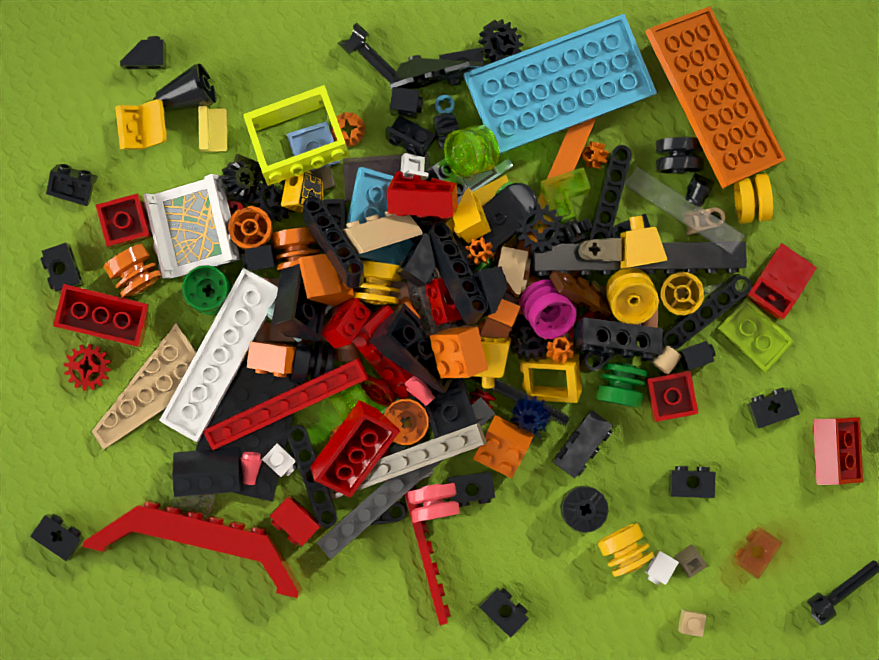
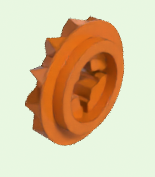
[331,112,365,147]

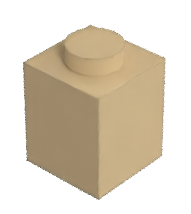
[678,609,706,637]

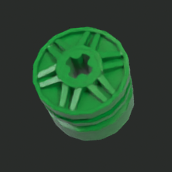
[182,265,233,316]
[596,362,648,408]

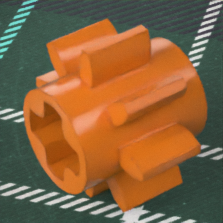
[582,141,609,169]
[466,237,494,266]
[547,336,574,364]

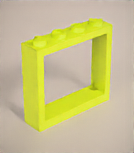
[243,85,350,185]

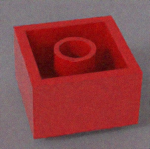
[95,193,153,249]
[645,371,699,422]
[270,496,321,546]

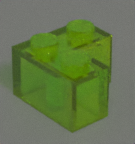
[539,167,591,224]

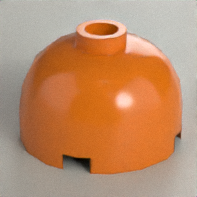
[228,206,272,250]

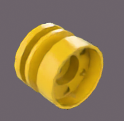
[353,260,402,305]
[597,522,654,577]

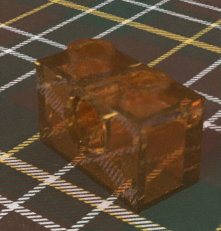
[734,527,783,579]

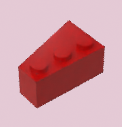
[387,171,458,219]

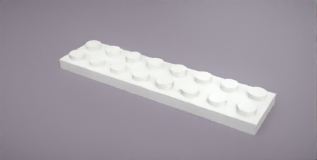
[159,268,278,442]

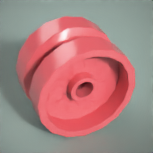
[407,483,461,523]

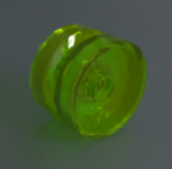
[444,125,500,177]
[328,384,370,421]

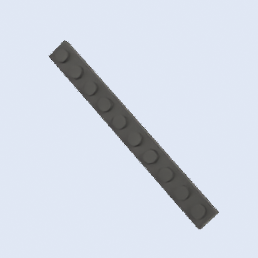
[317,397,495,559]

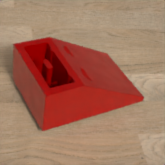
[745,243,817,320]

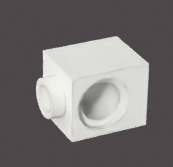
[645,550,679,586]

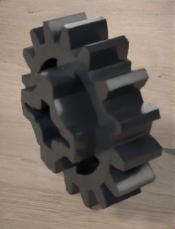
[478,19,523,63]
[251,177,295,221]
[516,204,565,253]
[546,218,593,244]
[509,319,554,362]

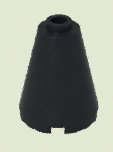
[154,63,217,112]

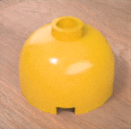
[660,272,704,315]

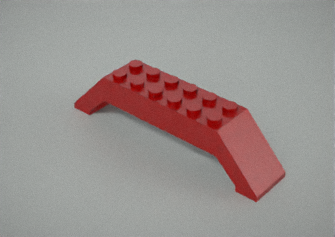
[82,501,302,598]

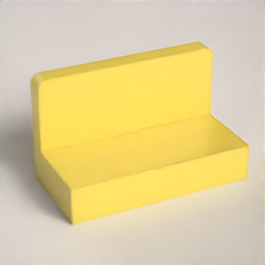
[198,106,228,152]

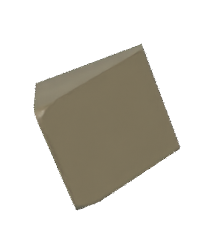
[311,165,336,191]
[675,544,707,578]

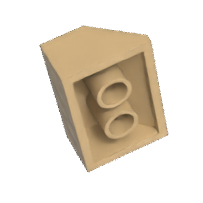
[341,211,422,254]

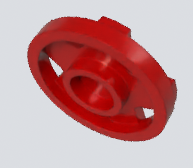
[359,374,397,407]

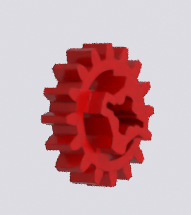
[63,344,112,391]

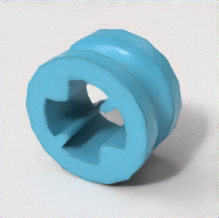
[435,95,454,114]

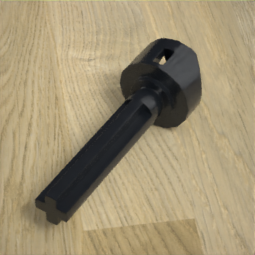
[337,23,396,83]
[807,560,879,625]

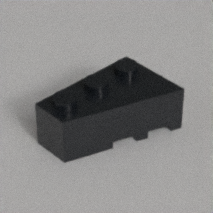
[551,410,613,478]

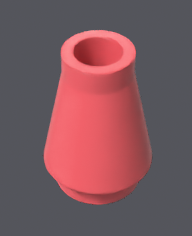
[404,376,435,406]
[240,452,262,485]

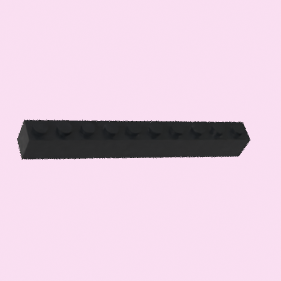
[529,242,747,276]

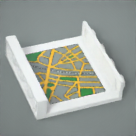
[143,174,241,279]

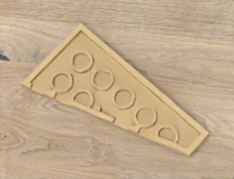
[92,323,197,450]

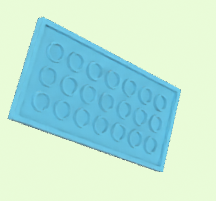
[463,14,657,156]

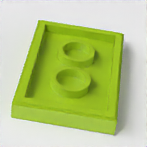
[717,297,794,373]

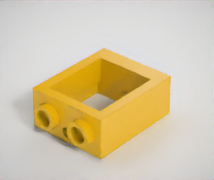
[520,352,582,403]

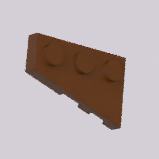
[549,271,614,321]

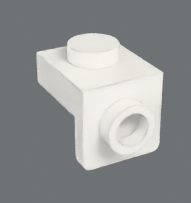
[401,153,428,180]
[262,443,297,477]

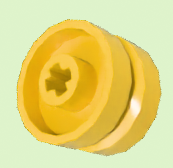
[734,173,773,224]
[605,268,659,325]

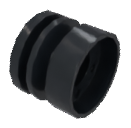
[289,339,335,384]
[560,485,609,533]

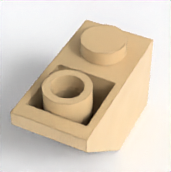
[498,246,531,298]

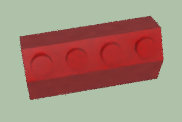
[53,284,149,347]
[352,304,414,399]
[310,400,400,498]

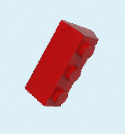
[813,417,863,485]

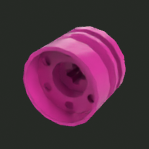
[519,280,577,339]

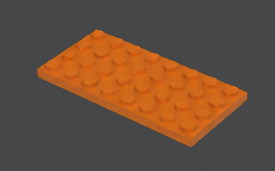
[645,6,786,189]

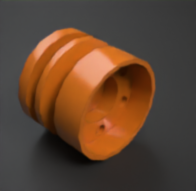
[271,227,320,271]
[103,244,162,299]
[384,399,429,446]

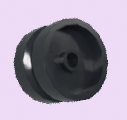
[656,137,704,174]

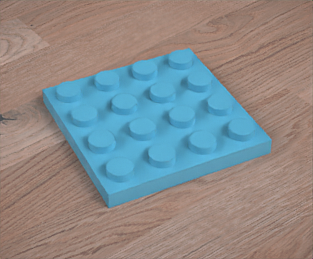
[346,167,413,266]

